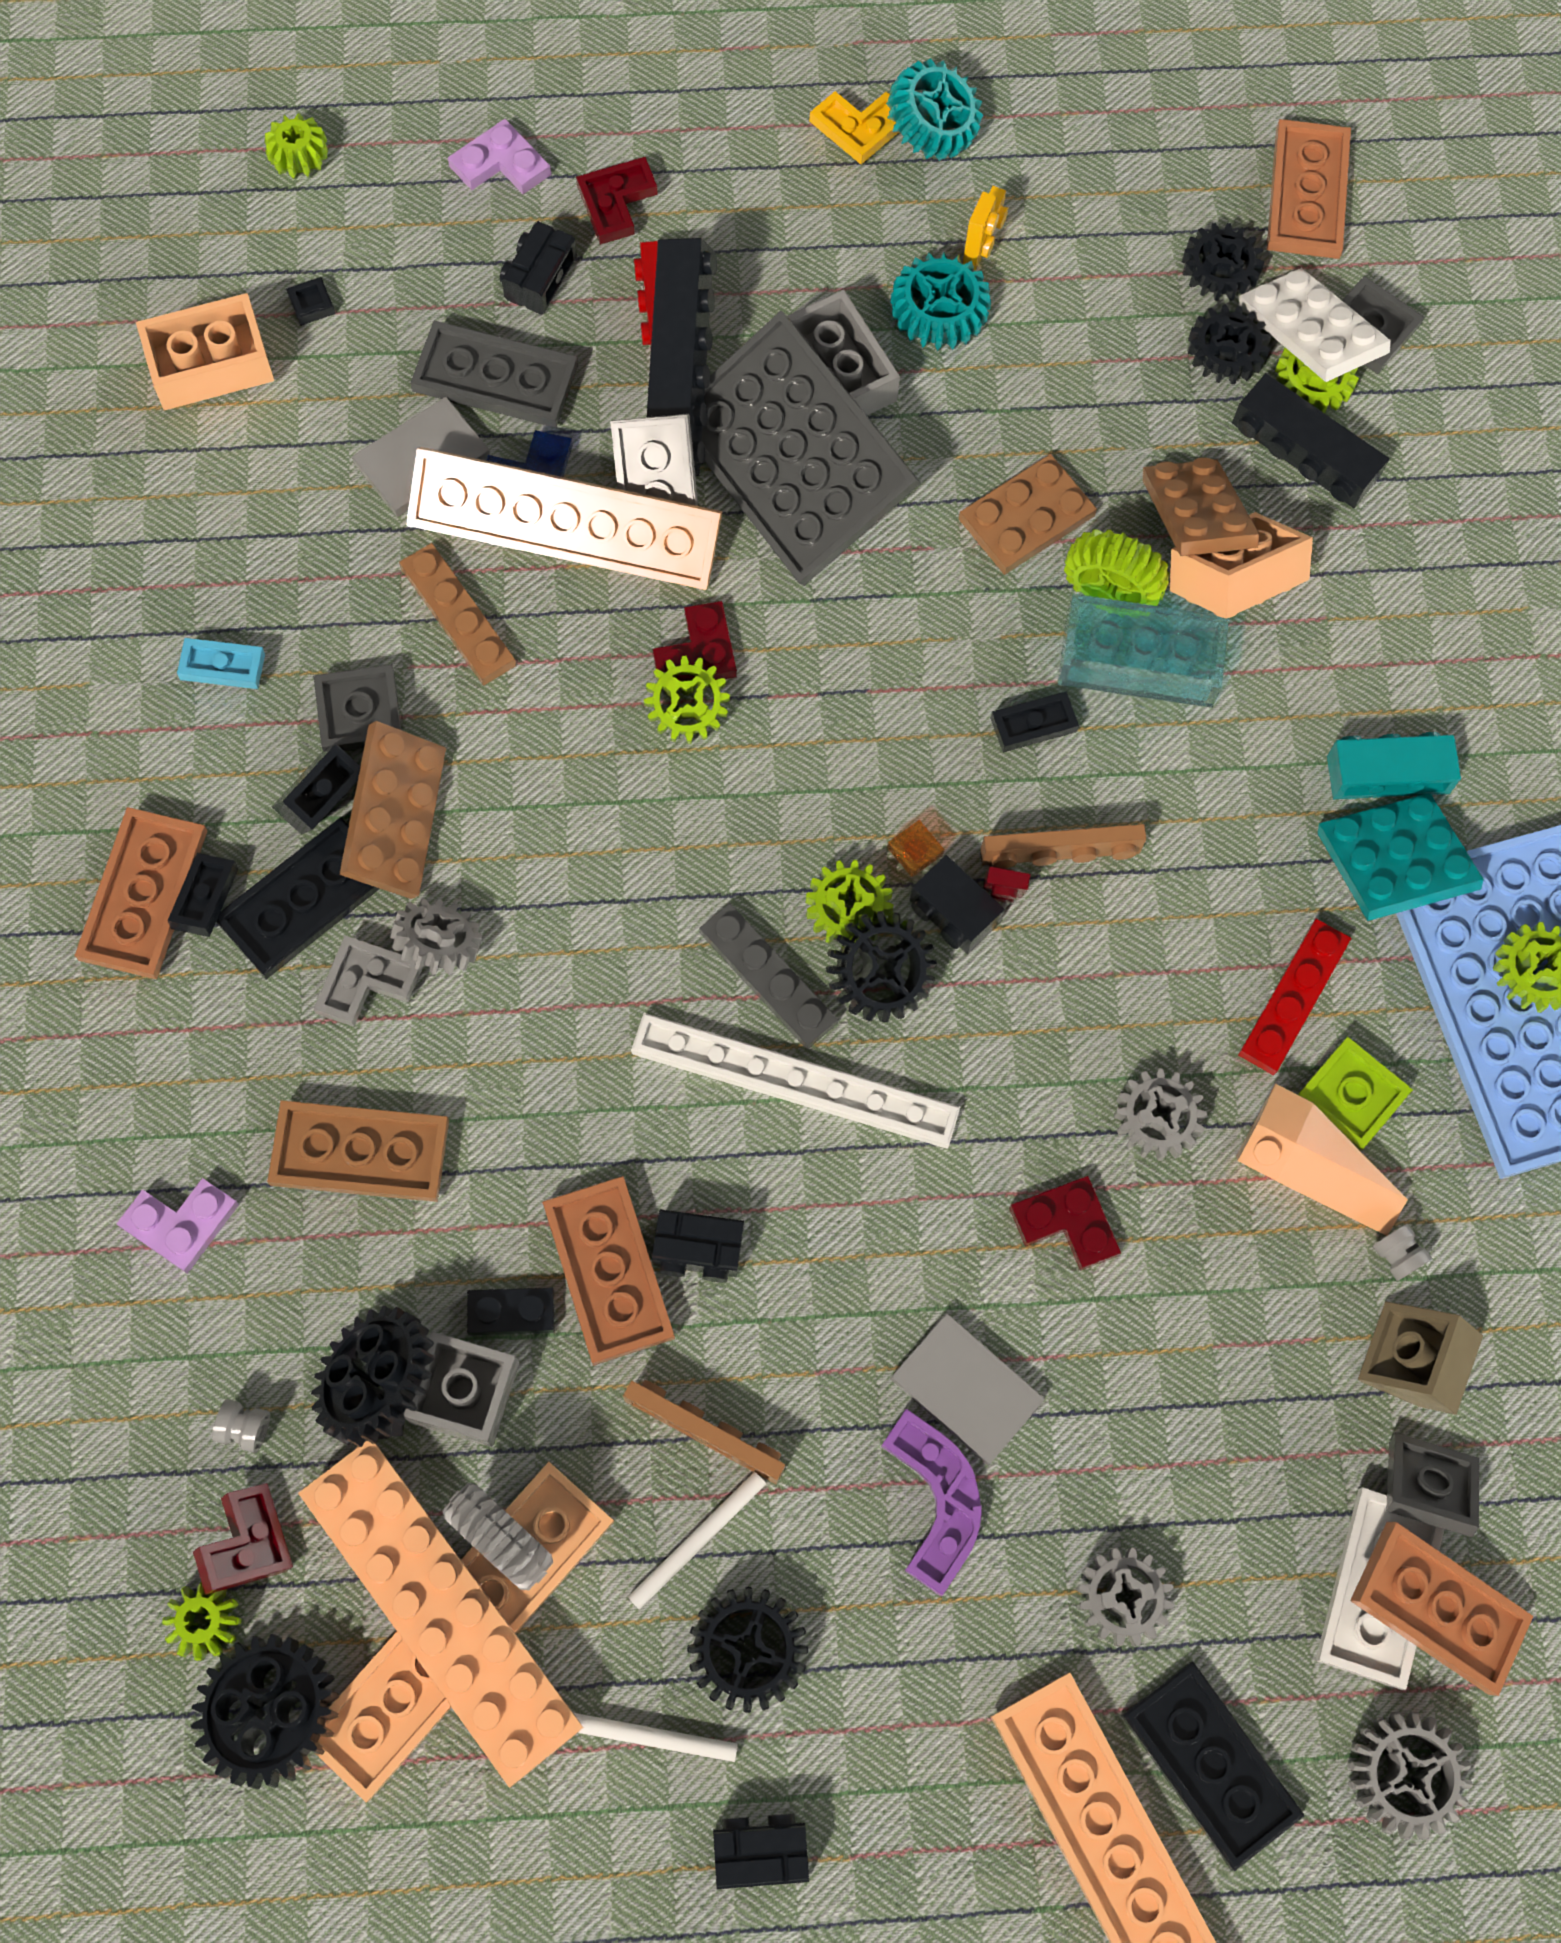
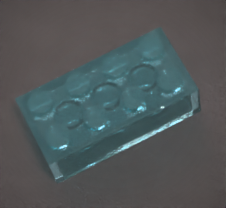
[1057,594,1229,708]

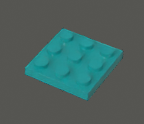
[1317,793,1484,921]

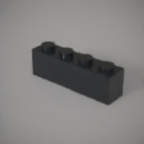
[1232,373,1390,508]

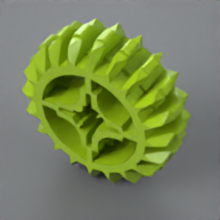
[1063,529,1170,614]

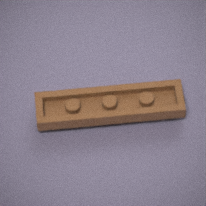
[399,543,516,686]
[980,824,1146,869]
[623,1380,786,1485]

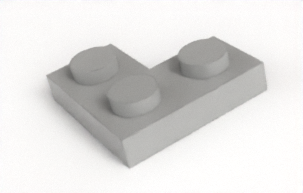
[313,935,422,1027]

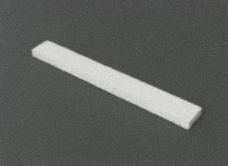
[631,1013,960,1149]

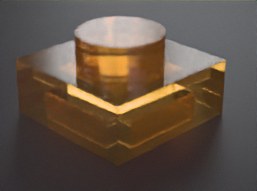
[887,820,945,877]

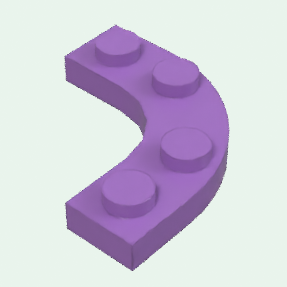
[881,1409,981,1597]

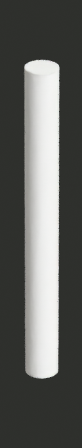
[628,1471,766,1610]
[574,1713,738,1762]

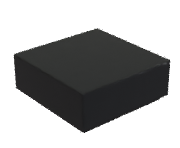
[286,277,335,326]

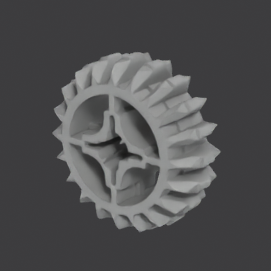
[442,1483,553,1591]
[1346,1712,1473,1840]

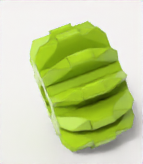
[264,113,328,180]
[162,1582,242,1661]

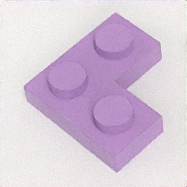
[448,119,551,194]
[116,1178,239,1274]

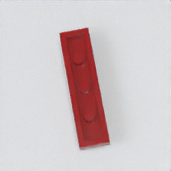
[1238,918,1352,1076]

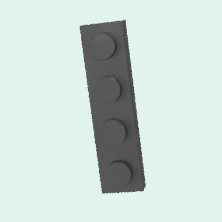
[699,903,838,1050]

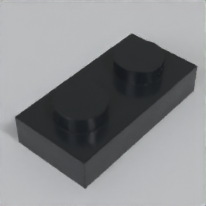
[990,691,1079,753]
[167,853,238,937]
[467,1287,555,1336]

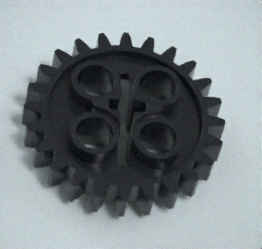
[311,1306,435,1447]
[191,1634,339,1790]

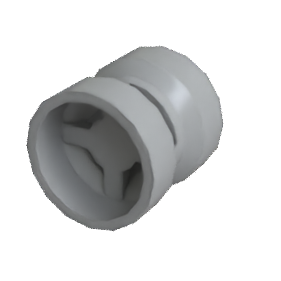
[1373,1223,1433,1281]
[212,1399,271,1454]

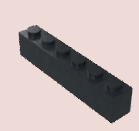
[646,238,717,476]

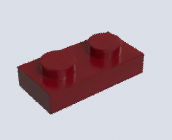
[983,867,1031,903]

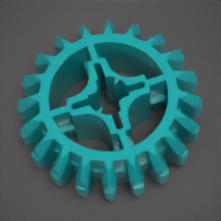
[886,58,984,161]
[890,252,991,351]

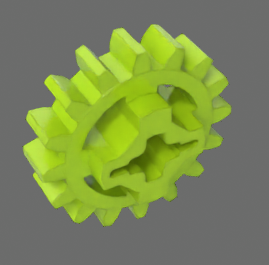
[1275,348,1359,413]
[644,656,730,744]
[805,859,894,947]
[1493,922,1561,1013]

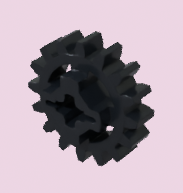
[1182,223,1264,301]
[1187,304,1271,384]

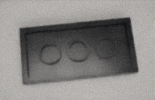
[216,817,380,980]
[1121,1661,1305,1872]

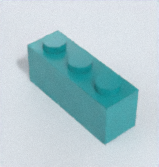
[1327,732,1461,800]

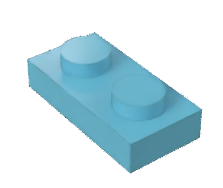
[177,638,265,689]

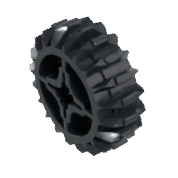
[826,911,937,1022]
[687,1587,808,1713]

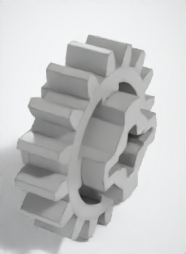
[390,898,482,975]
[1114,1069,1207,1161]
[1076,1548,1175,1647]

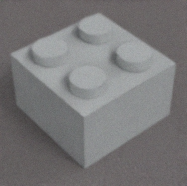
[404,1331,519,1448]

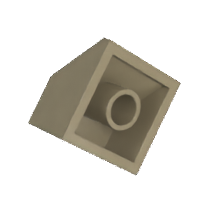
[1358,1301,1483,1415]

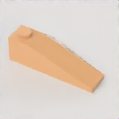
[1236,1083,1408,1236]

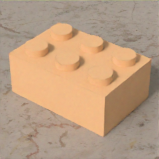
[136,293,274,410]
[1170,512,1313,618]

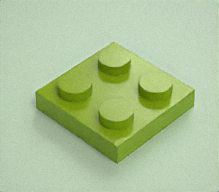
[1298,1036,1413,1151]

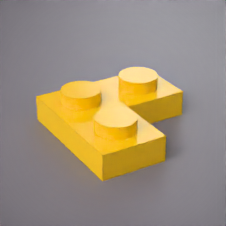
[809,91,899,165]
[962,186,1009,270]

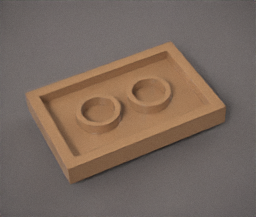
[959,454,1097,575]

